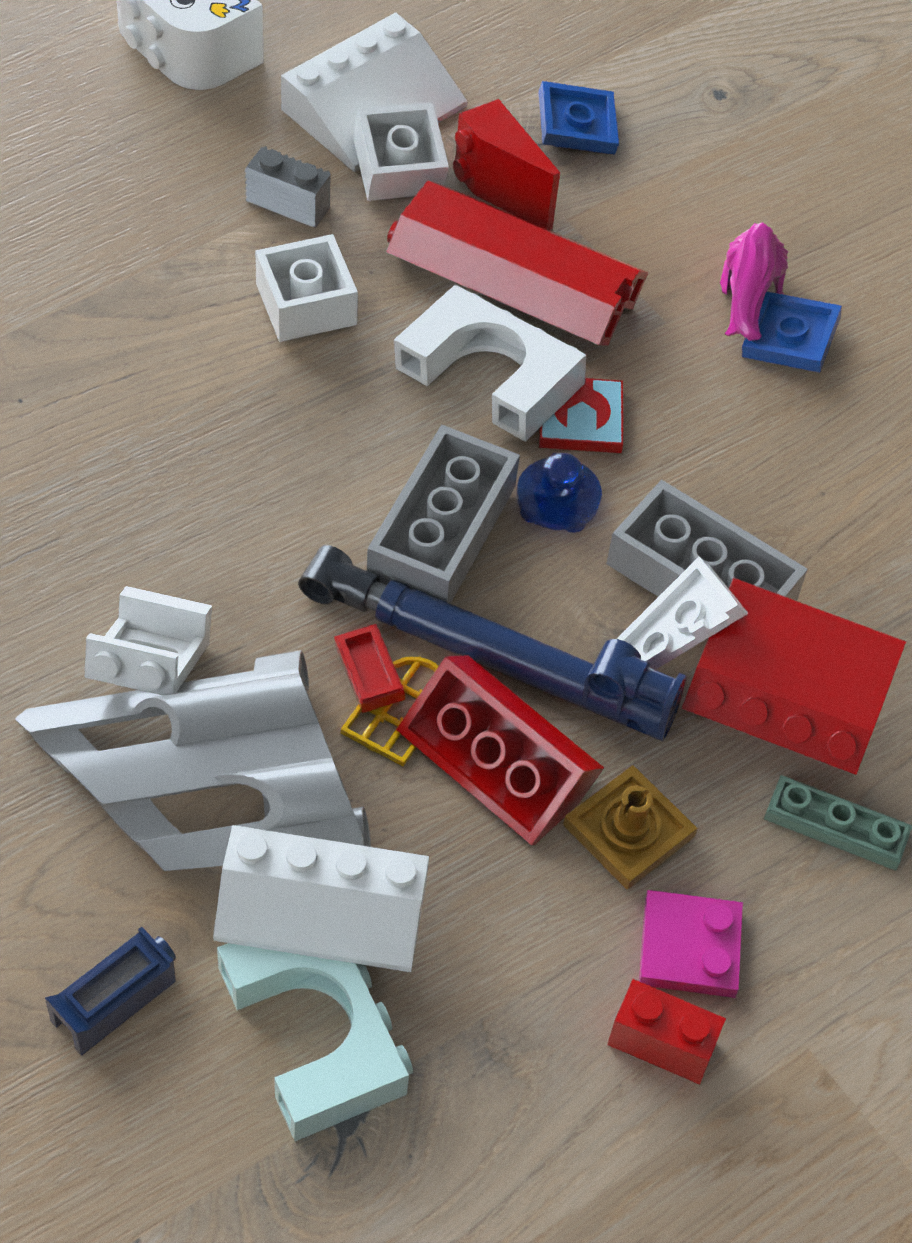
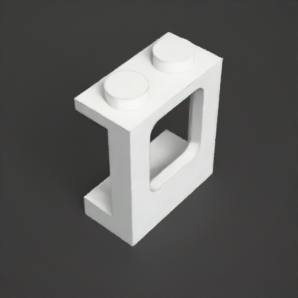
[85,586,212,696]

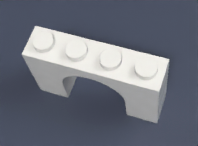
[394,284,586,442]

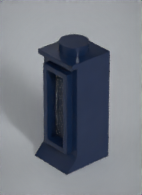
[45,927,176,1056]

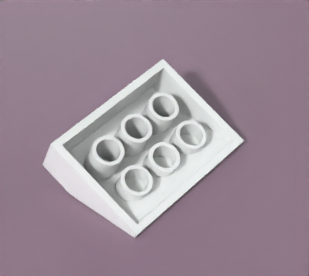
[281,13,467,172]

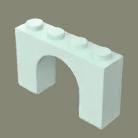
[217,943,413,1141]

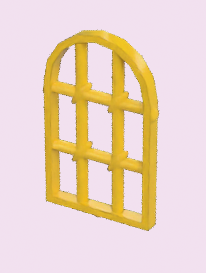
[340,657,438,767]

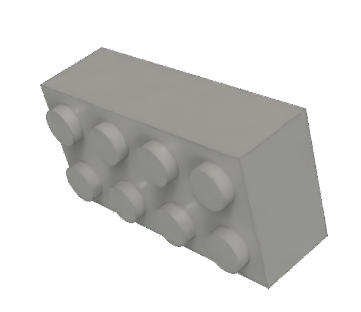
[367,424,520,603]
[606,479,808,601]

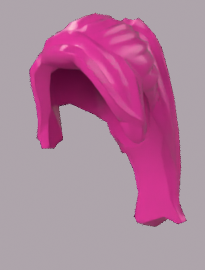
[720,222,789,341]

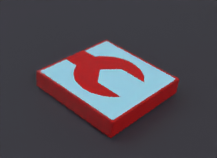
[539,378,623,453]

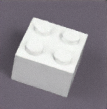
[353,103,449,201]
[255,234,358,342]

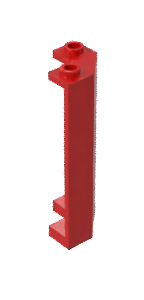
[386,180,648,346]

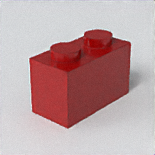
[607,979,726,1085]

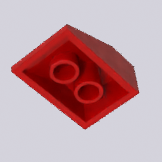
[453,99,560,230]

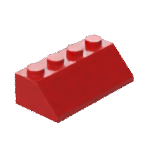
[396,655,604,845]

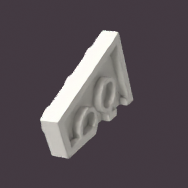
[617,557,748,670]

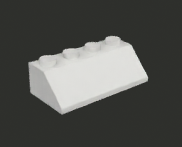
[213,825,429,972]

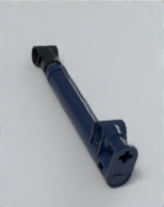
[298,545,687,742]

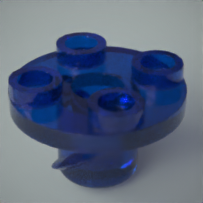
[516,453,602,533]

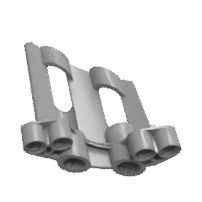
[15,650,371,871]

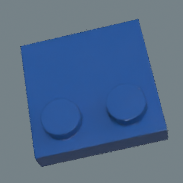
[538,81,619,155]
[742,291,842,373]

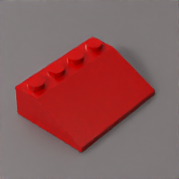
[681,578,906,775]

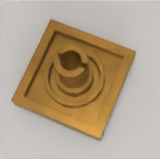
[563,765,698,890]

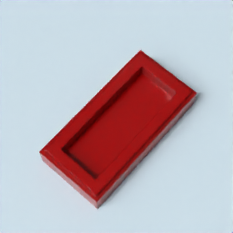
[334,624,406,713]

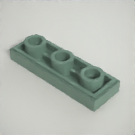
[764,775,912,871]

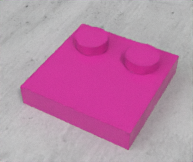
[639,890,743,998]

